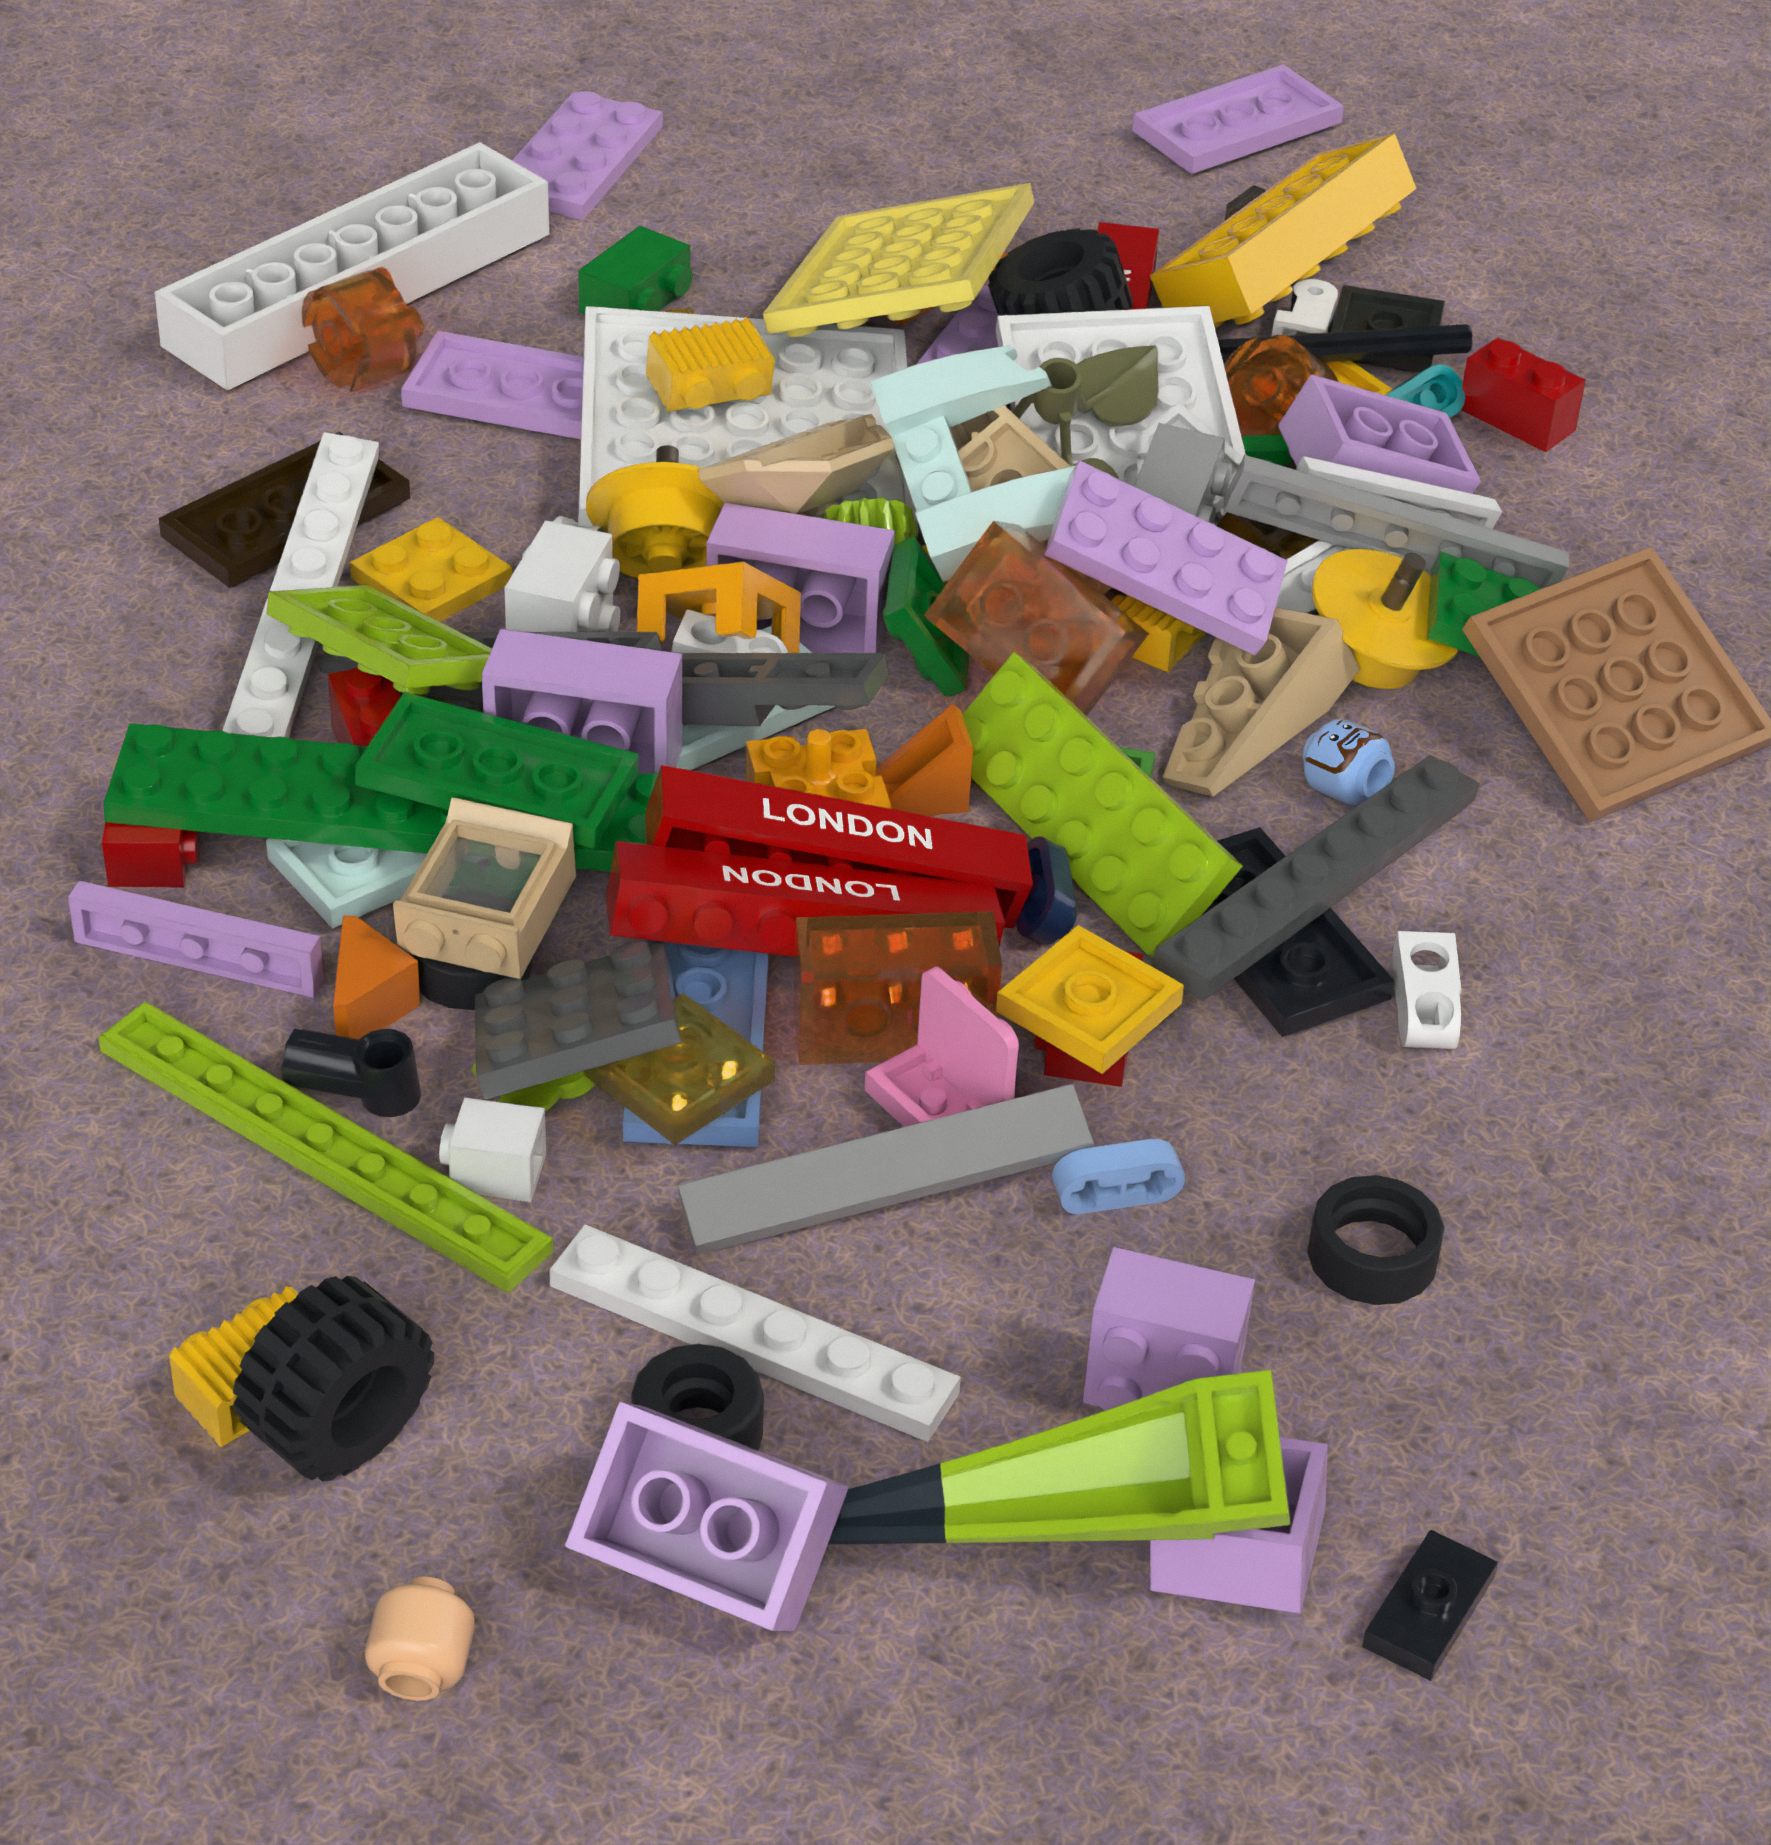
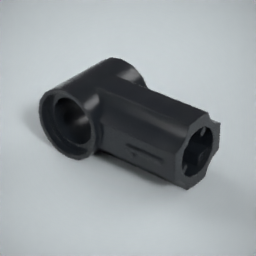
[281,1029,421,1117]

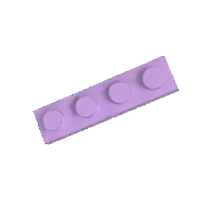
[68,881,324,998]

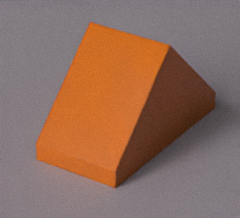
[876,704,973,816]
[333,916,420,1039]

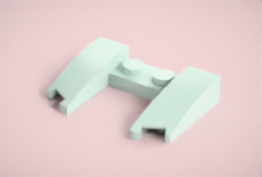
[870,345,1075,582]

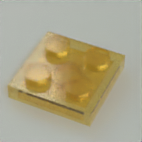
[584,993,775,1145]

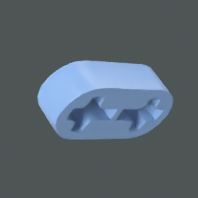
[1052,1139,1186,1215]

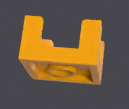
[637,562,801,653]

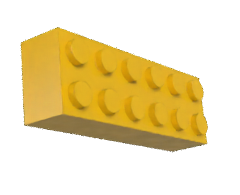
[1150,133,1416,328]

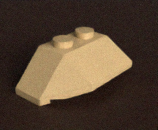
[698,414,895,517]

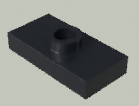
[1362,1529,1498,1681]

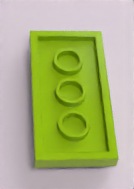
[266,585,492,694]

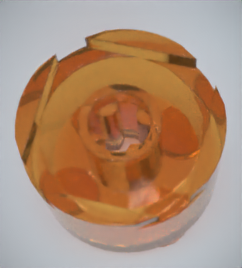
[302,267,424,392]
[1224,335,1339,436]

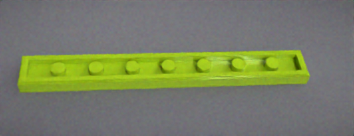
[98,1001,553,1293]

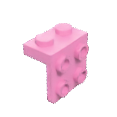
[865,966,1019,1127]

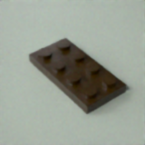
[159,432,410,588]

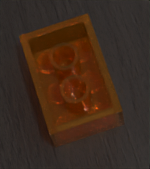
[924,521,1149,717]
[793,911,1002,1065]

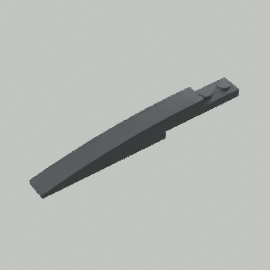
[317,632,890,726]

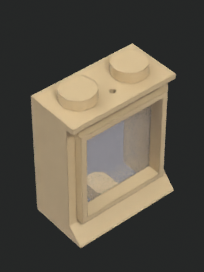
[393,797,576,979]

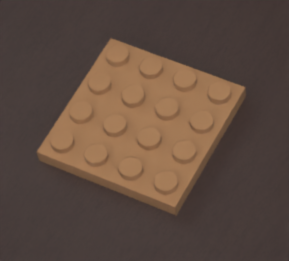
[1462,546,1771,823]

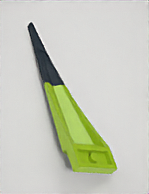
[828,1370,1291,1545]

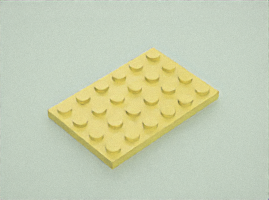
[763,183,1034,337]

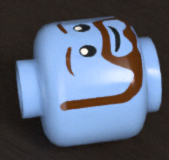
[1303,719,1395,806]

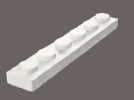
[550,1224,961,1442]

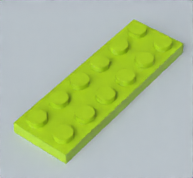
[963,652,1243,958]

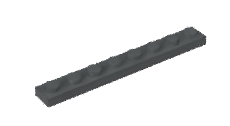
[1151,755,1480,1001]

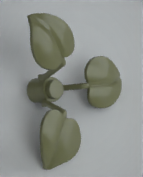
[1012,345,1159,479]

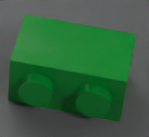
[578,226,693,315]

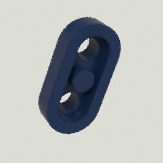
[1016,836,1077,946]

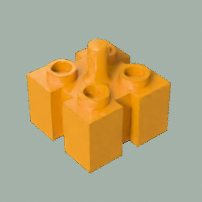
[745,729,892,809]

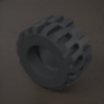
[988,228,1133,316]
[233,1275,434,1481]

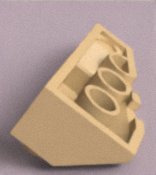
[1163,607,1360,797]

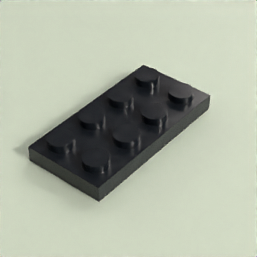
[1202,827,1395,1037]

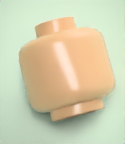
[365,1577,475,1701]

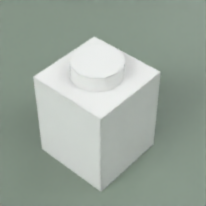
[439,1097,546,1202]

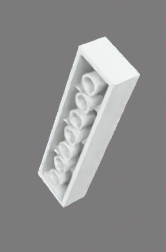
[155,142,549,391]

